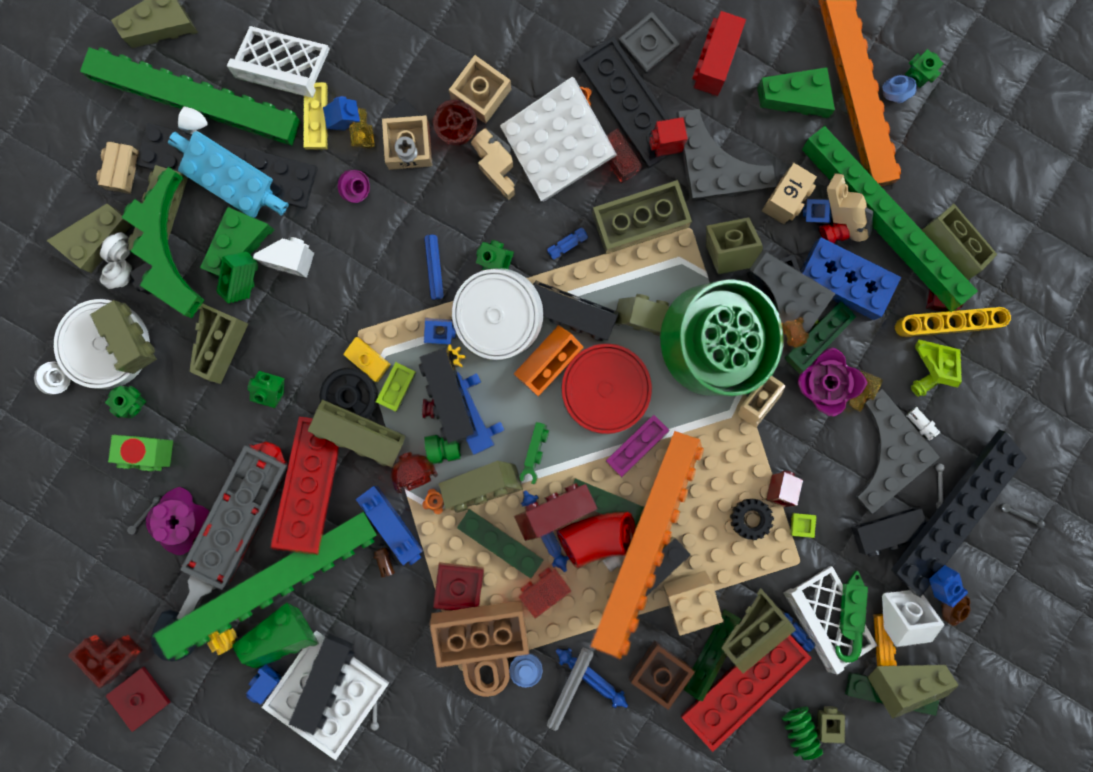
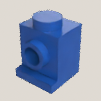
[424,317,456,344]
[929,565,968,608]
[246,665,283,705]

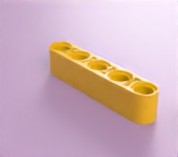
[895,307,1011,337]

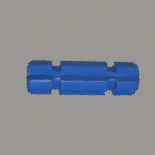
[547,228,588,259]
[784,613,815,652]

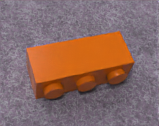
[514,325,584,396]

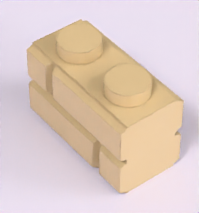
[97,142,139,194]
[738,376,785,427]

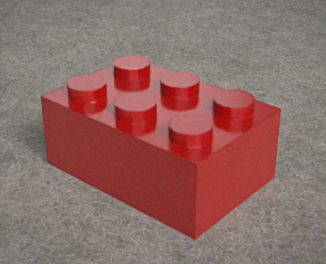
[692,11,746,96]

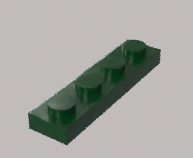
[784,301,856,374]
[573,478,645,528]
[457,509,544,578]
[683,609,742,702]
[845,672,939,716]

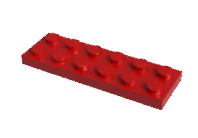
[271,417,340,555]
[681,635,811,752]

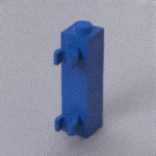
[457,372,505,455]
[356,486,423,566]

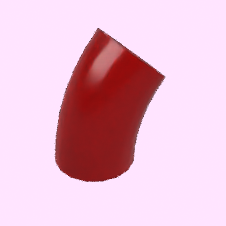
[556,512,636,569]

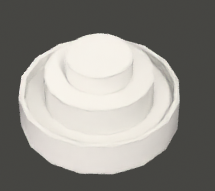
[100,232,130,263]
[100,260,132,289]
[34,362,71,395]

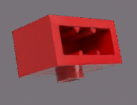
[649,117,688,157]

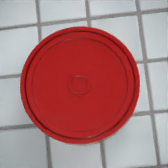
[561,344,652,434]

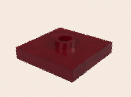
[433,562,484,610]
[106,666,171,732]

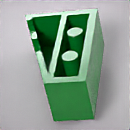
[757,67,835,118]
[200,207,275,277]
[232,603,319,669]

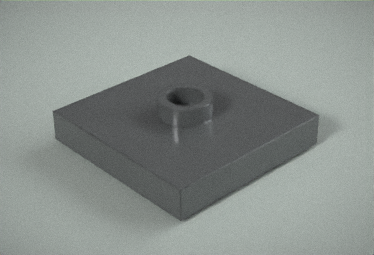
[618,12,680,74]

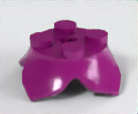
[798,348,868,417]
[146,487,210,556]

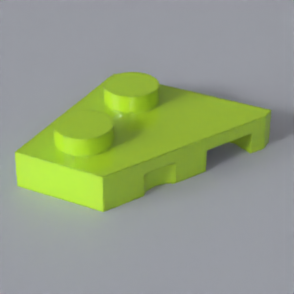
[915,339,962,388]

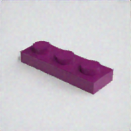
[606,415,670,478]

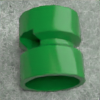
[424,434,461,465]

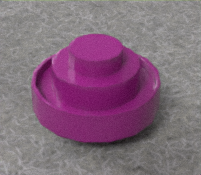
[337,170,370,203]

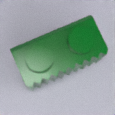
[216,252,258,303]

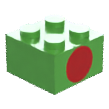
[108,435,173,471]

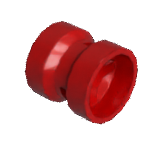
[820,223,850,244]

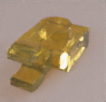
[349,108,374,149]
[849,371,883,412]

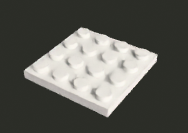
[500,77,617,202]
[262,630,390,760]

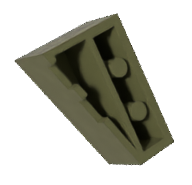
[111,0,198,48]
[47,204,132,273]
[614,294,669,336]
[90,300,157,374]
[190,303,248,384]
[439,461,523,513]
[722,588,796,674]
[868,665,959,719]

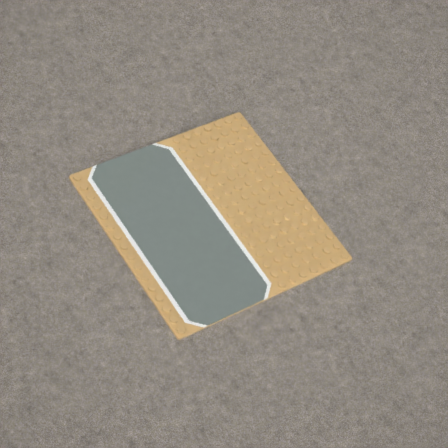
[358,228,800,671]

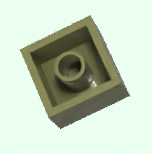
[706,217,763,274]

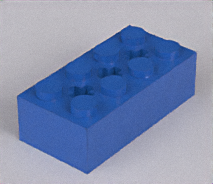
[800,238,901,320]

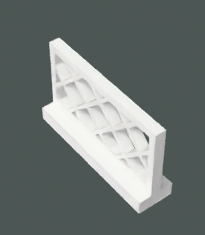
[227,26,330,98]
[784,566,877,674]

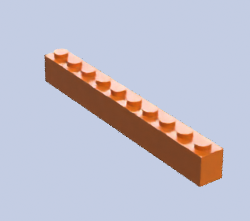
[818,0,901,187]
[591,431,704,660]

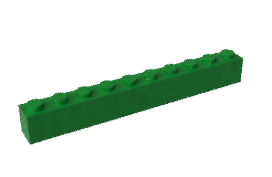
[80,47,301,146]
[802,126,978,312]
[154,512,377,660]

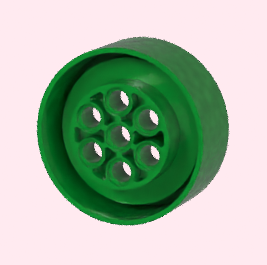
[660,280,783,396]

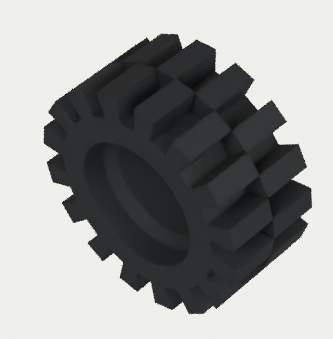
[730,499,774,540]

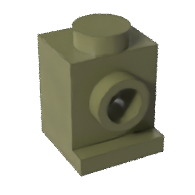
[817,706,845,743]

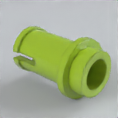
[911,374,940,397]

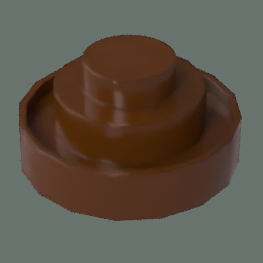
[941,596,971,626]

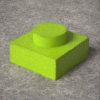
[790,513,816,538]

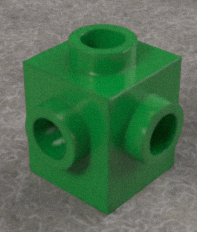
[904,49,944,88]
[476,240,514,270]
[247,371,285,408]
[105,385,147,418]

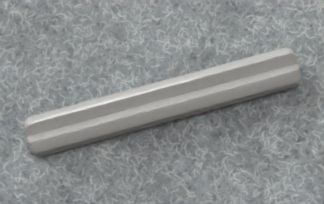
[547,648,593,731]

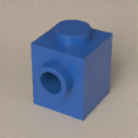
[323,96,360,131]
[803,199,832,222]

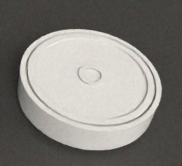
[452,268,543,360]
[54,299,150,389]

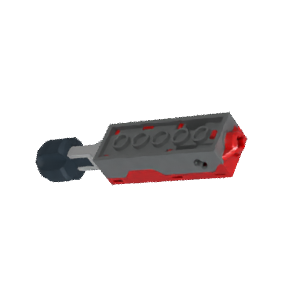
[151,441,289,662]

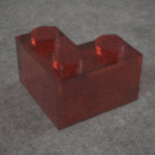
[68,635,143,689]

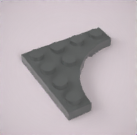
[676,109,777,200]
[750,250,835,367]
[855,389,940,514]

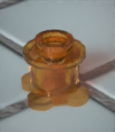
[782,317,809,347]

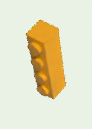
[873,614,897,666]

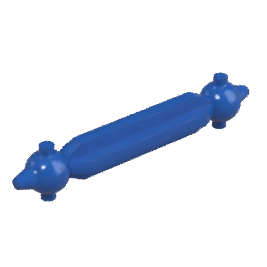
[521,490,569,572]
[556,648,628,708]

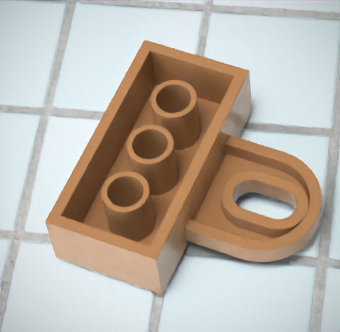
[430,600,529,697]

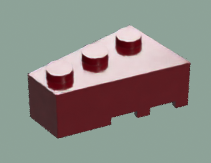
[514,483,597,541]

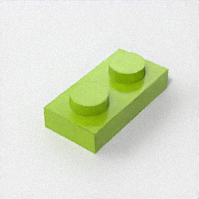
[376,362,416,412]

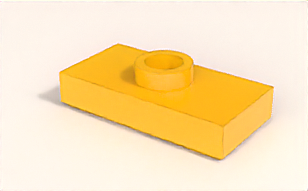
[343,337,391,382]

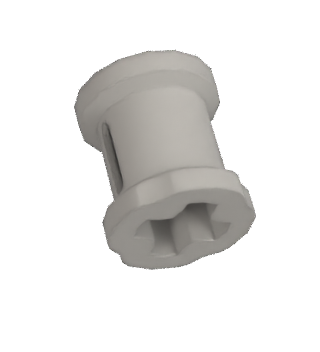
[395,136,418,163]

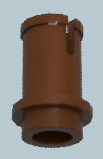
[373,547,395,577]

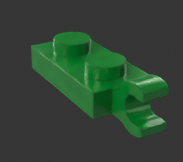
[520,422,549,485]

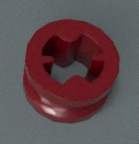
[422,399,436,419]

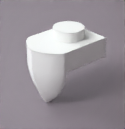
[178,107,208,134]

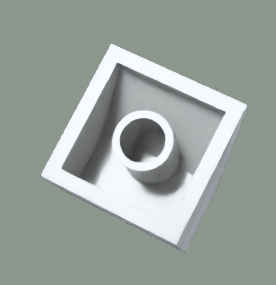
[253,237,314,278]
[882,590,944,647]

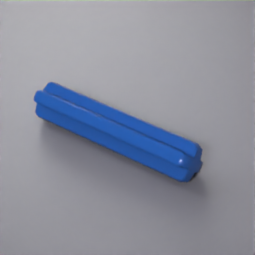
[424,235,444,300]

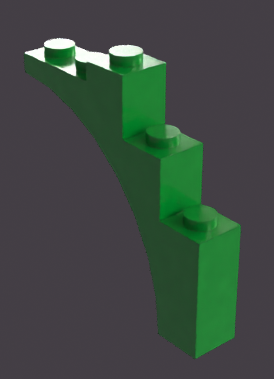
[121,167,204,318]

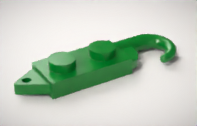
[835,571,868,663]

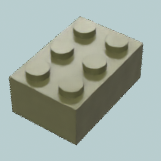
[922,204,997,280]

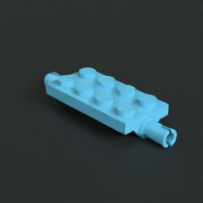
[168,131,289,218]

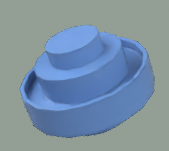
[882,75,916,103]
[509,653,543,688]

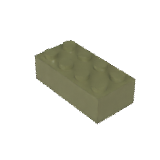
[592,180,692,254]

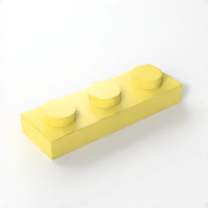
[304,83,328,150]

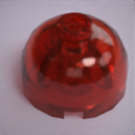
[433,99,478,146]
[391,452,438,493]

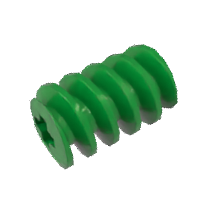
[782,707,823,760]

